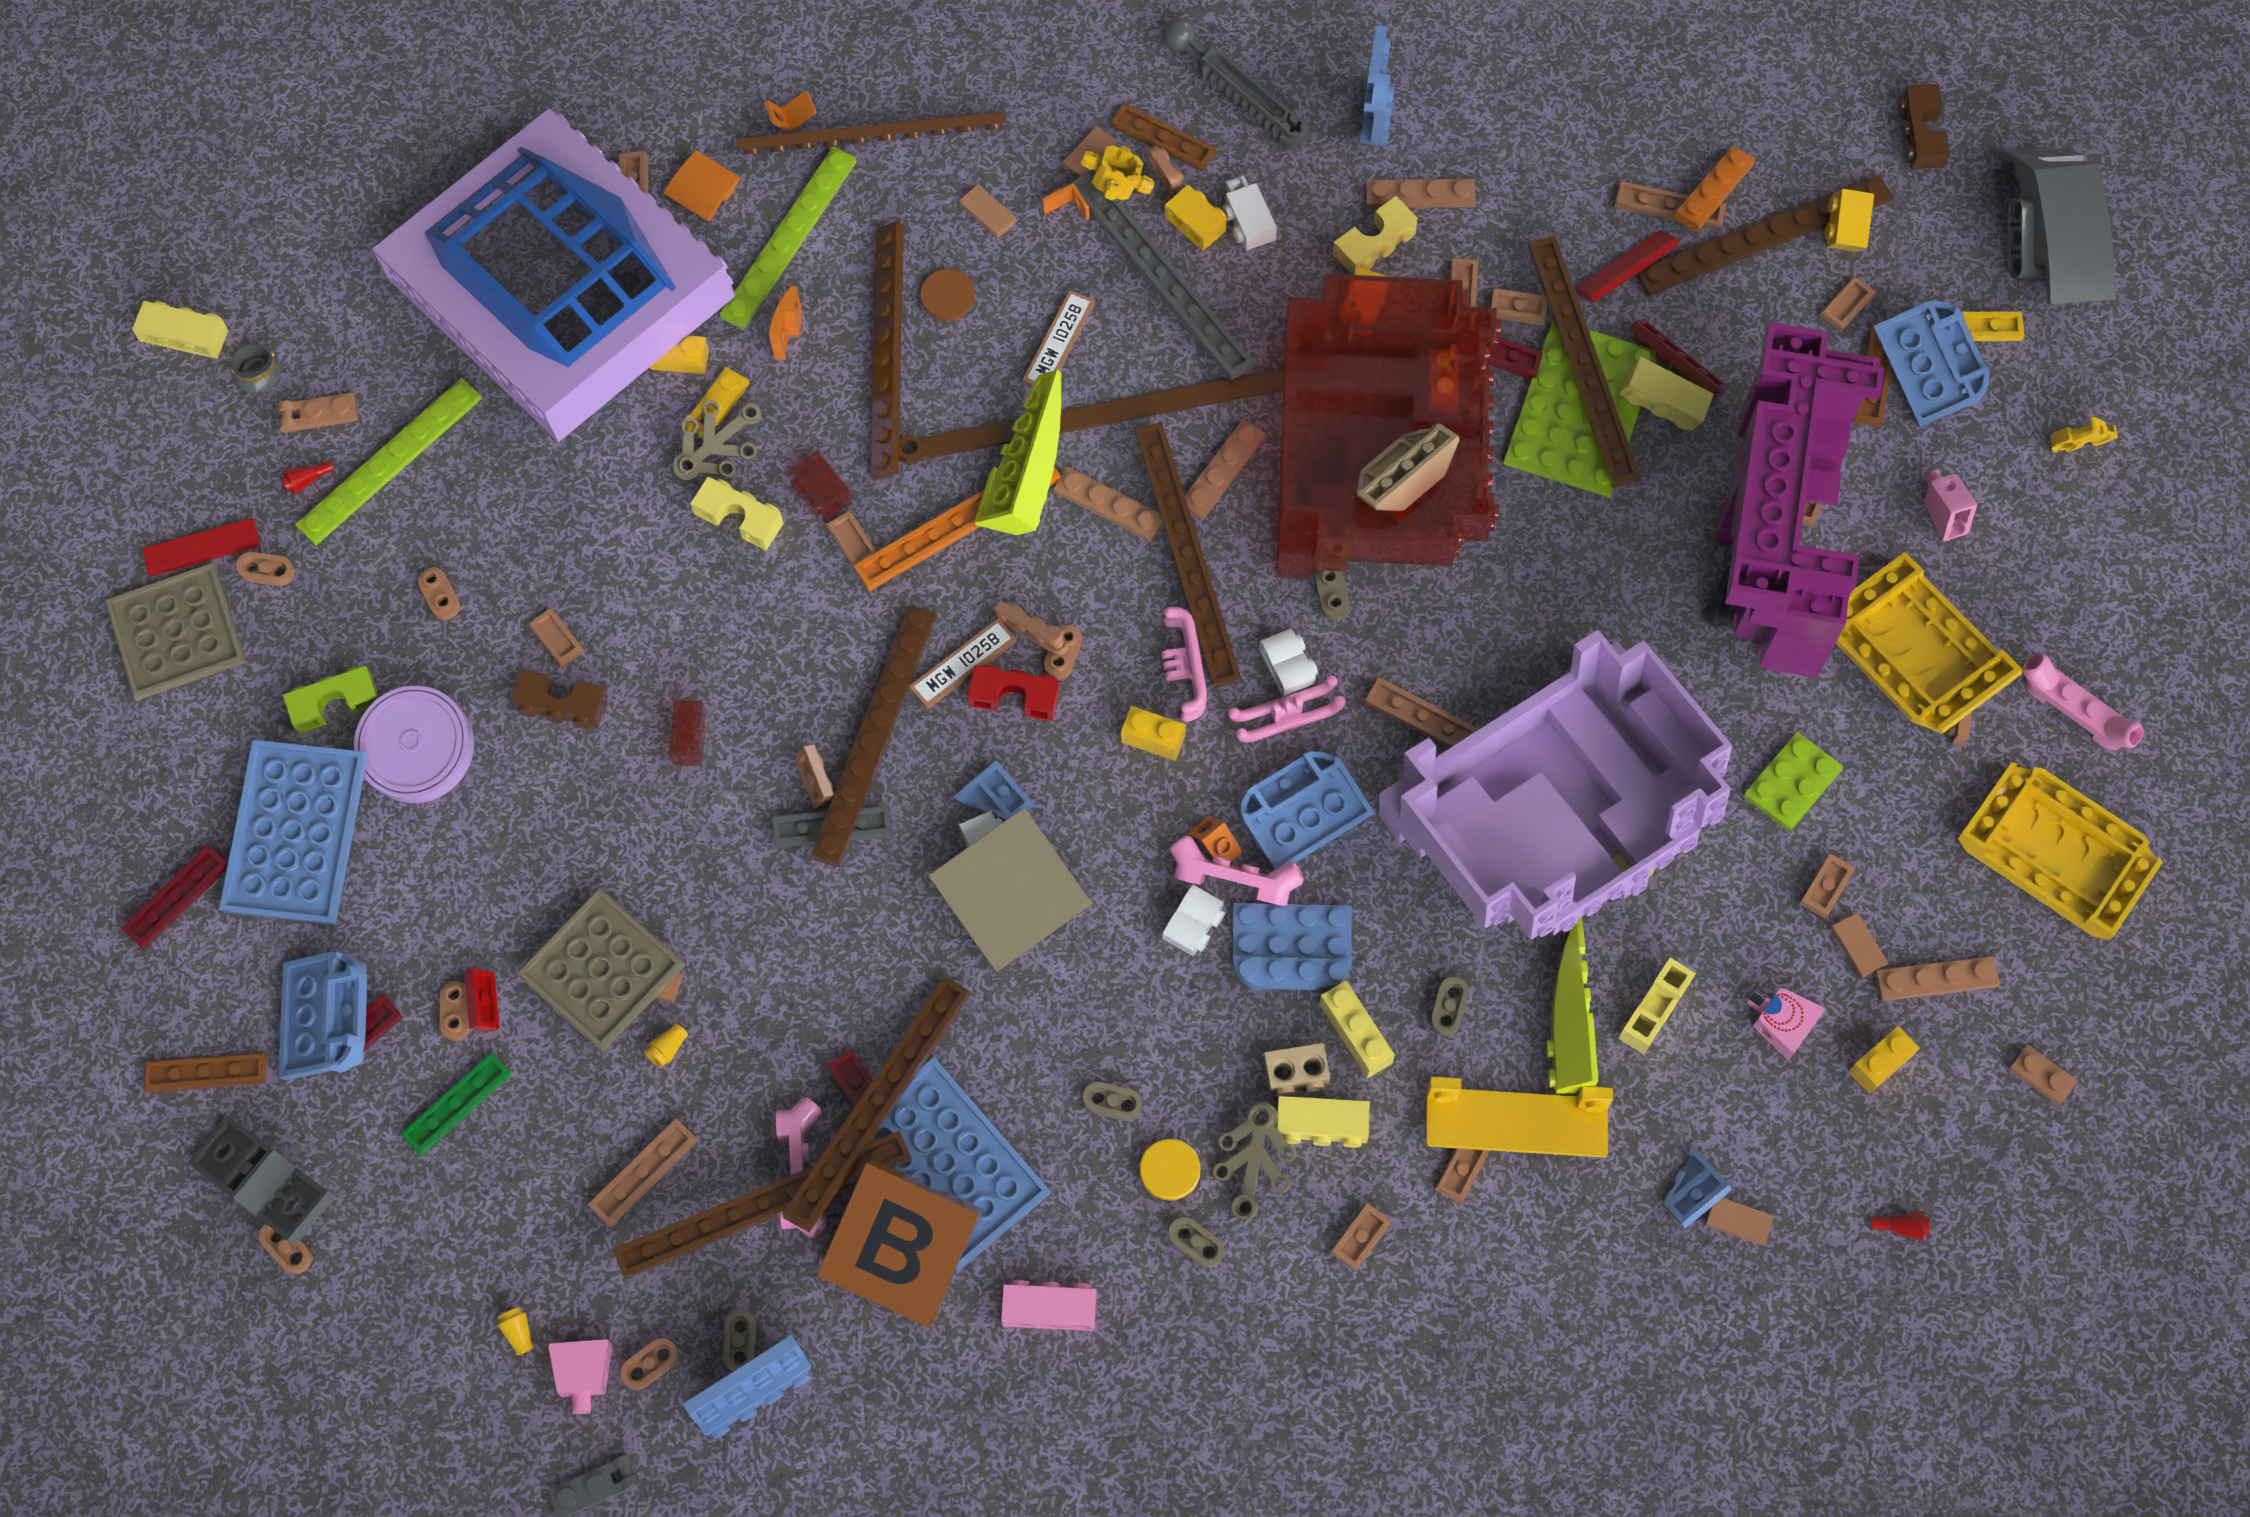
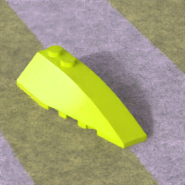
[974,370,1061,535]
[1546,917,1598,1096]

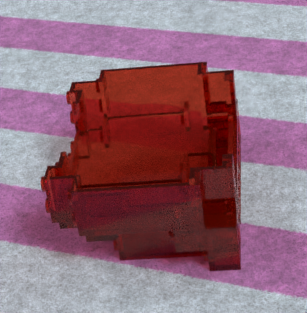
[1276,274,1502,580]

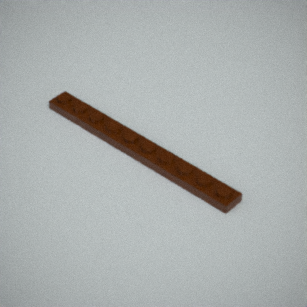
[736,111,1007,155]
[1636,175,1893,296]
[870,221,904,479]
[1528,236,1640,488]
[1135,422,1241,689]
[811,605,936,867]
[782,978,969,1233]
[613,1130,911,1280]

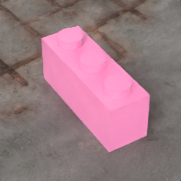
[1001,1280,1097,1331]

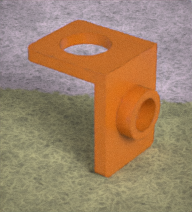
[764,91,816,132]
[1042,183,1089,221]
[1188,816,1242,862]

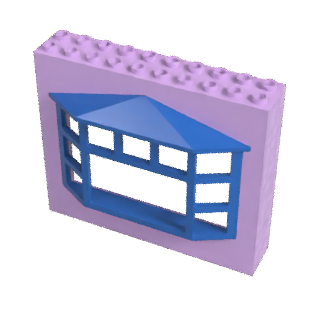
[372,109,735,442]

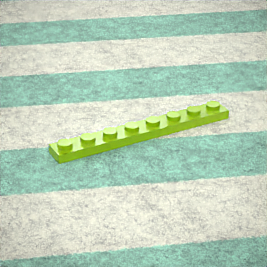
[720,146,857,330]
[295,378,482,546]

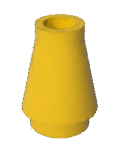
[644,1023,688,1068]
[497,1307,534,1356]

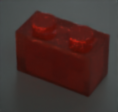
[790,451,852,521]
[669,700,707,766]

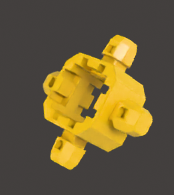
[1080,145,1155,200]

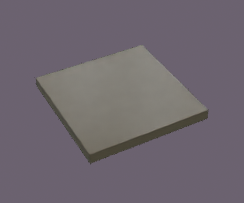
[104,562,246,701]
[928,807,1092,973]
[516,887,686,1053]

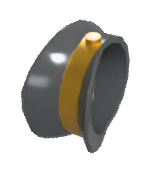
[231,343,281,393]

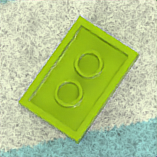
[1743,732,1844,832]

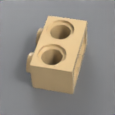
[1263,1043,1330,1097]

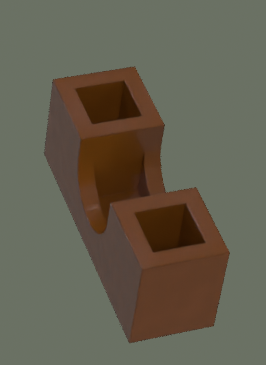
[1898,84,1950,169]
[511,669,608,729]

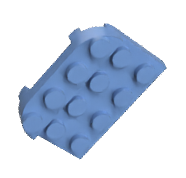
[1360,25,1395,147]
[1873,300,1990,428]
[1238,751,1375,871]
[1232,903,1352,993]
[278,952,367,1080]
[683,1335,811,1439]

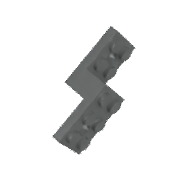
[188,1115,335,1246]

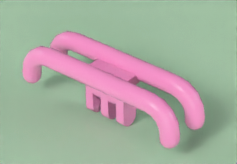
[1161,607,1207,722]
[1228,675,1346,743]

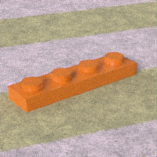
[1674,146,1756,232]

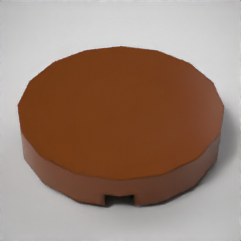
[921,269,975,321]

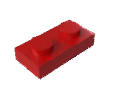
[464,968,500,1032]

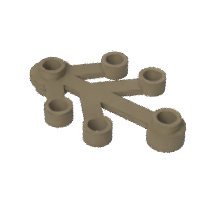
[673,400,761,481]
[1213,1102,1297,1220]

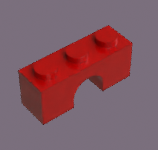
[968,664,1060,721]

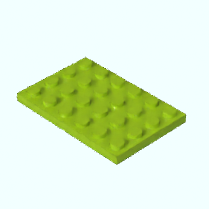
[1503,320,1657,498]

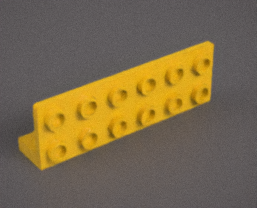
[1426,1077,1613,1158]

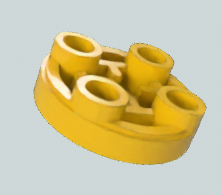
[1140,1139,1201,1201]

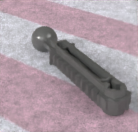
[1162,18,1310,150]

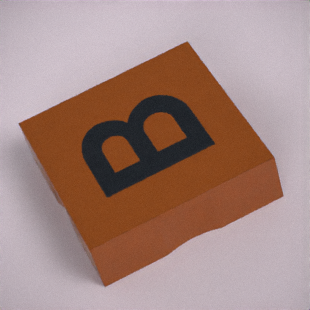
[817,1159,984,1327]

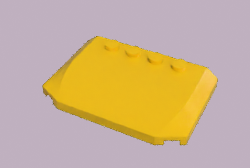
[1836,552,2022,734]
[1958,762,2163,940]

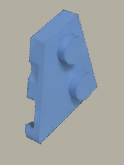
[954,761,1034,821]
[1664,1146,1732,1228]

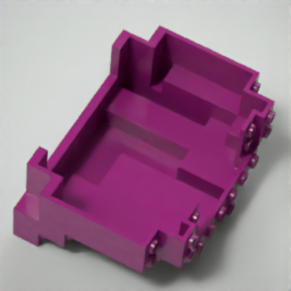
[1715,322,1884,678]

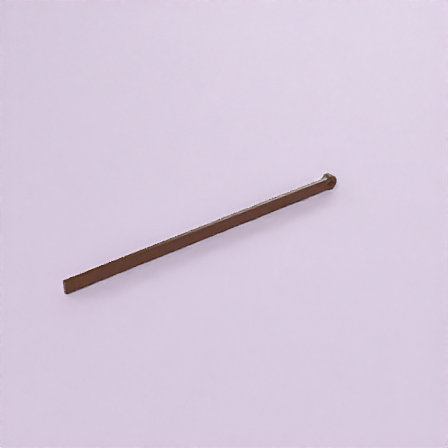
[899,341,1429,465]

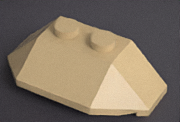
[1357,423,1460,511]

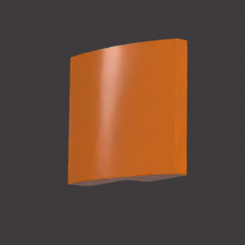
[663,150,741,221]
[769,286,803,360]

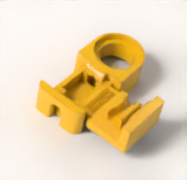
[2050,417,2118,453]

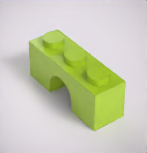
[283,666,379,734]

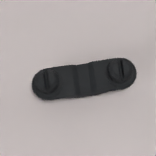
[1705,564,1735,628]

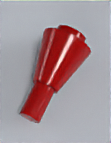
[280,461,334,496]
[1872,1211,1930,1241]

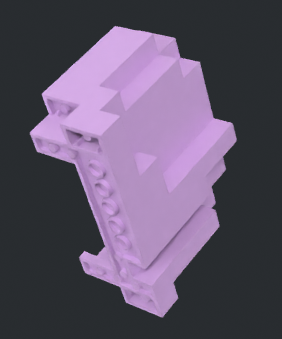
[1379,630,1732,940]

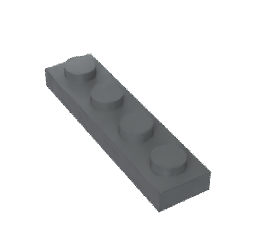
[773,806,892,848]

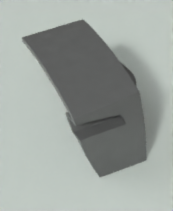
[1988,147,2115,304]

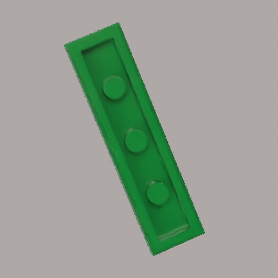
[400,1052,512,1156]

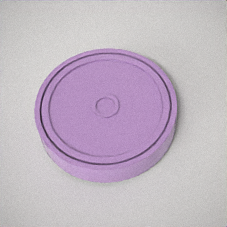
[354,686,474,803]

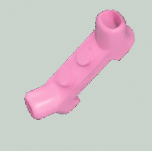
[2022,654,2144,750]
[1169,836,1304,906]
[776,1097,827,1238]

